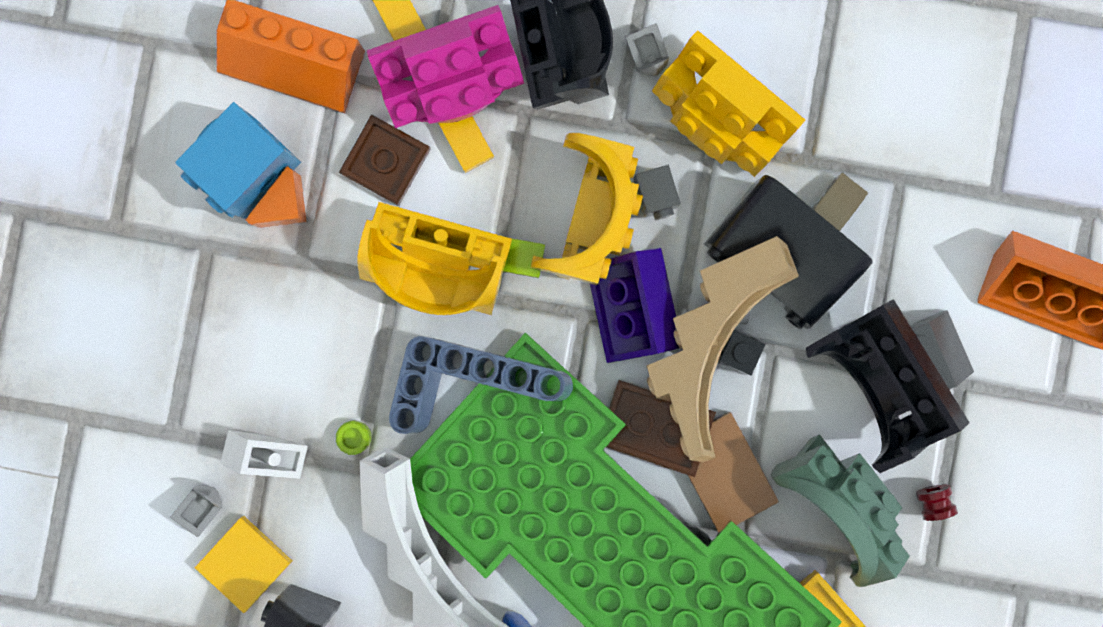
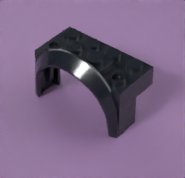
[806,299,970,473]

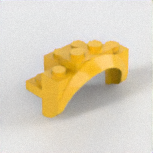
[652,30,805,177]
[530,133,643,285]
[357,202,512,315]

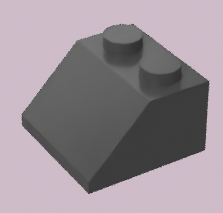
[910,310,974,390]

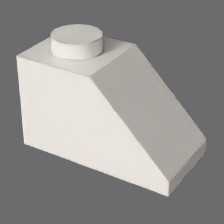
[220,430,308,479]

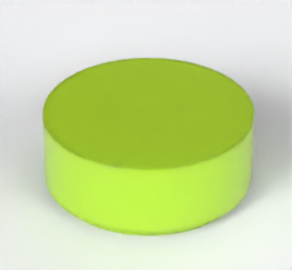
[336,420,371,455]

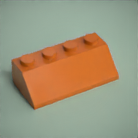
[217,0,365,114]
[978,230,1103,350]

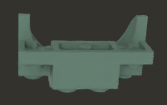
[771,434,910,587]

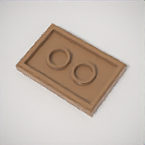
[688,412,779,533]

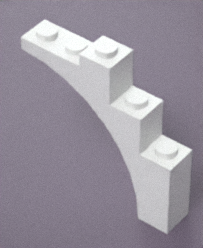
[360,447,509,627]

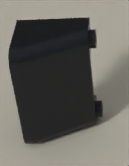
[704,175,873,329]

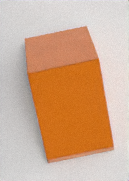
[245,166,307,228]

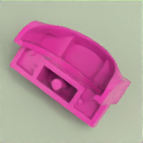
[367,5,525,128]

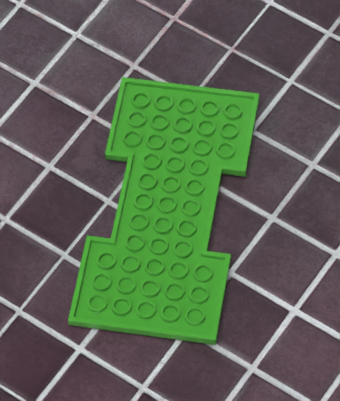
[410,333,842,627]

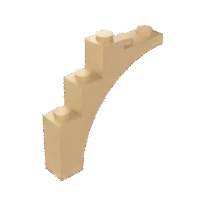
[647,236,799,462]

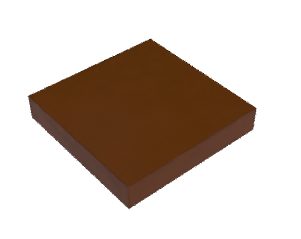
[339,114,431,206]

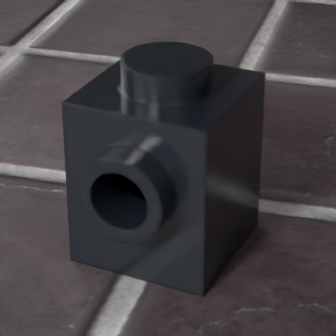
[718,330,766,376]

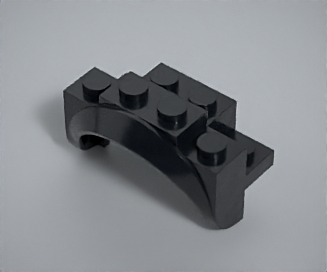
[510,0,613,110]

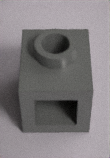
[633,164,681,221]

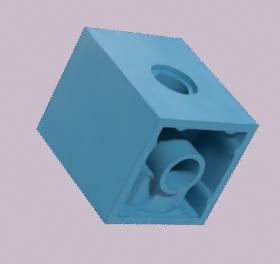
[175,102,301,219]

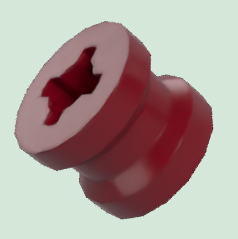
[916,484,958,521]

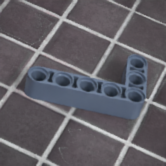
[389,336,573,434]

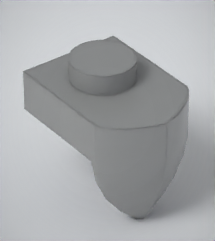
[625,23,669,76]
[170,486,222,537]

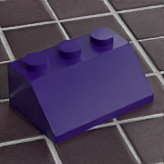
[590,248,679,363]

